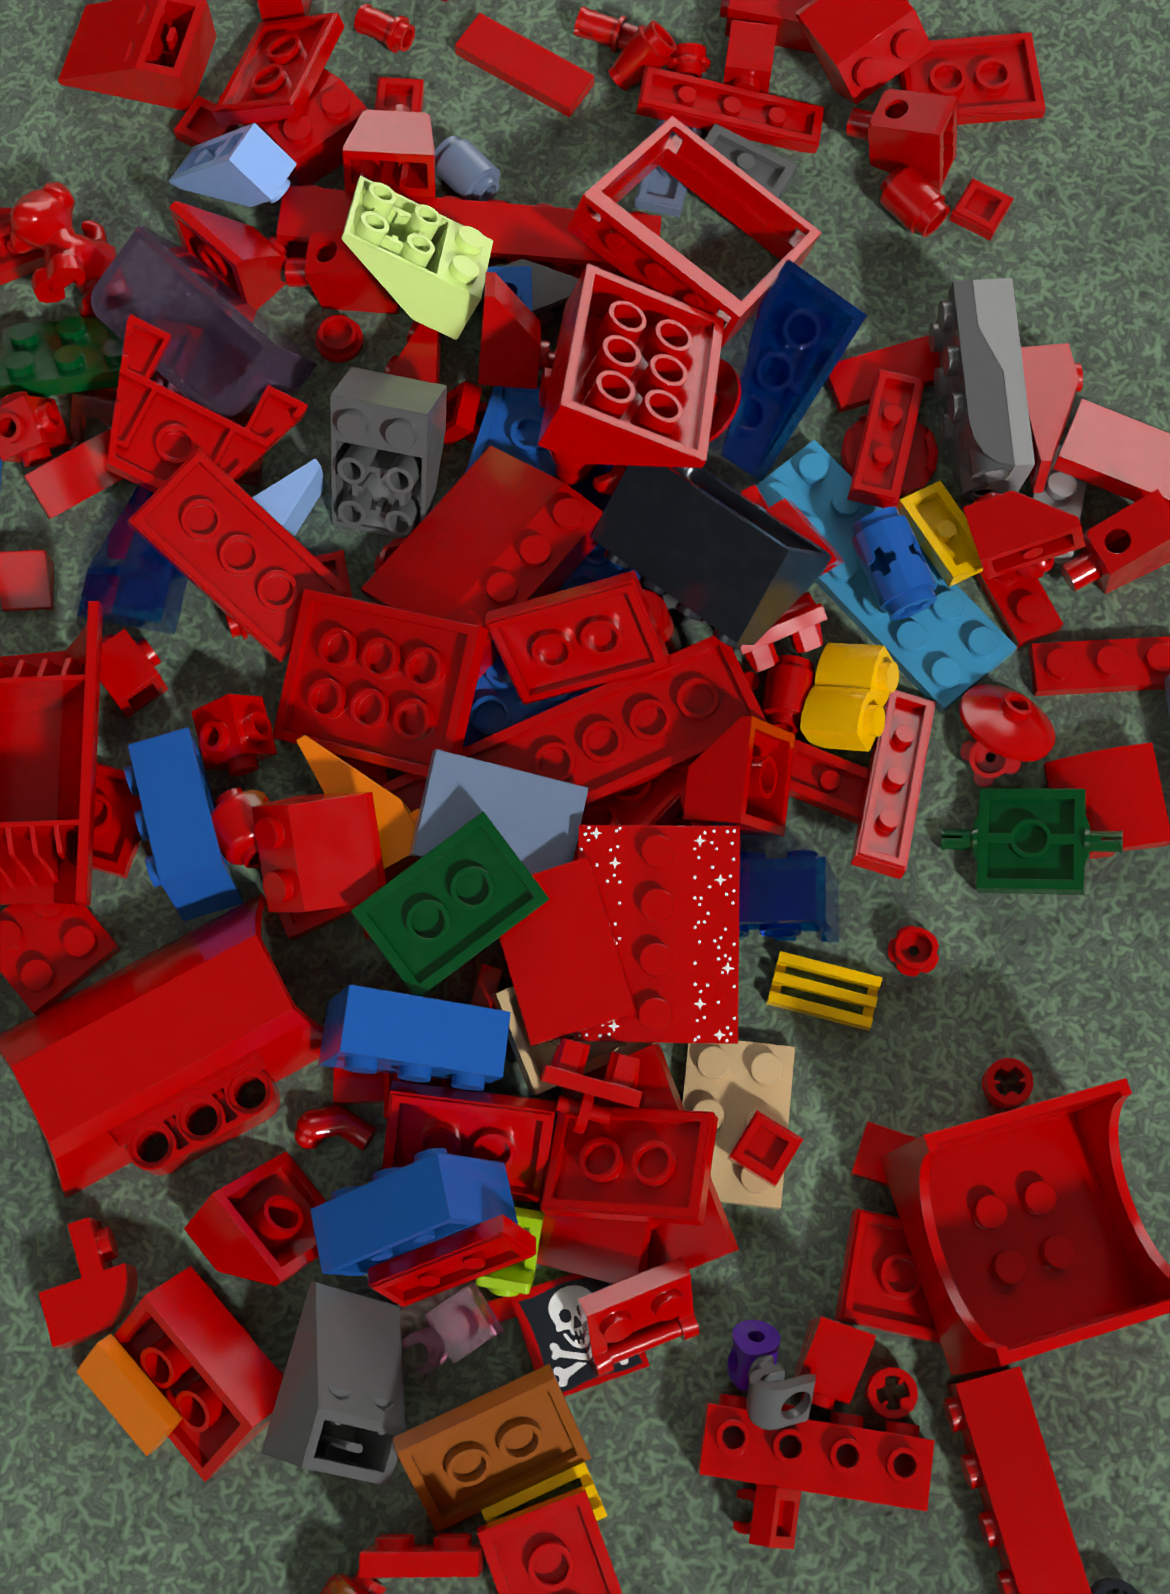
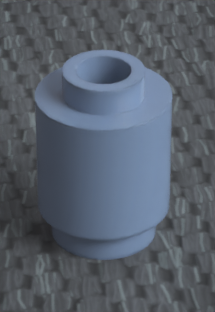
[435,136,500,202]

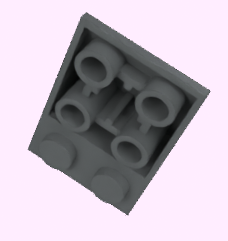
[330,367,447,538]
[261,1281,405,1486]

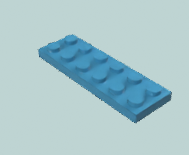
[756,439,1017,714]

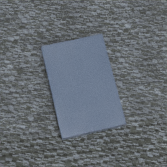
[409,749,588,874]

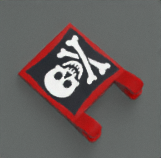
[475,1273,650,1397]

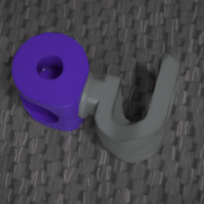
[727,1320,816,1430]

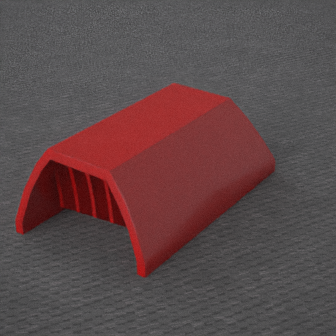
[0,601,103,906]
[0,893,324,1198]

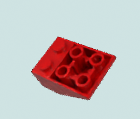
[58,0,217,111]

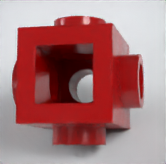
[0,391,72,467]
[191,694,277,777]

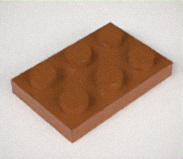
[392,1364,591,1532]

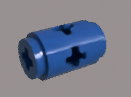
[851,507,937,620]

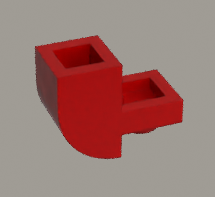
[38,1217,138,1349]

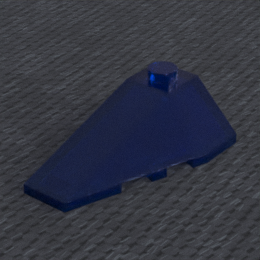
[721,259,867,482]
[77,486,188,635]

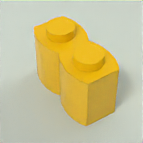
[800,643,899,752]

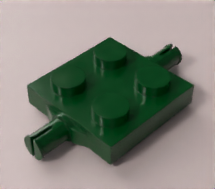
[941,788,1123,895]

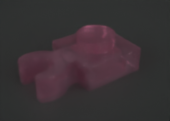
[402,1282,504,1375]

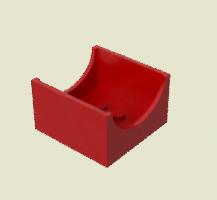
[880,1078,1170,1376]

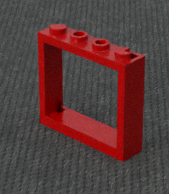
[567,116,822,348]

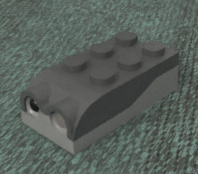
[929,278,1035,503]

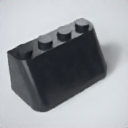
[590,465,831,649]

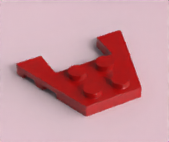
[106,314,308,493]

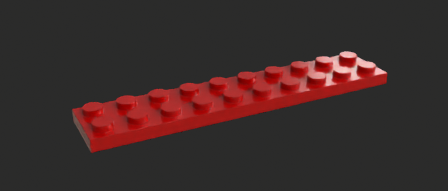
[259,635,767,940]

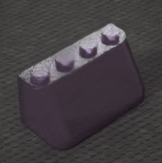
[91,224,318,418]

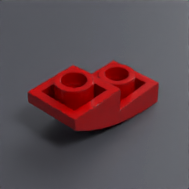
[23,428,124,519]

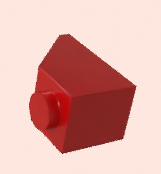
[478,272,550,389]
[963,490,1086,580]
[793,1316,876,1411]

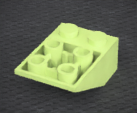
[341,175,493,340]

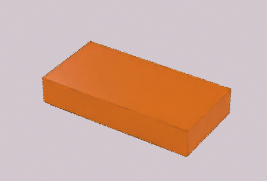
[76,1334,182,1456]

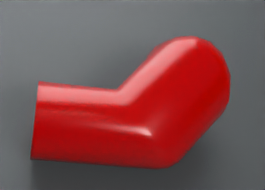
[294,1105,378,1151]

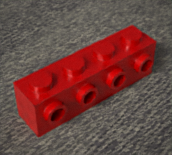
[697,1394,935,1512]

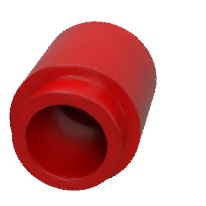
[880,166,950,238]
[761,655,816,734]

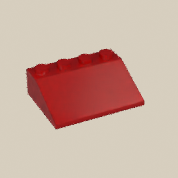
[538,263,724,468]
[361,445,603,681]

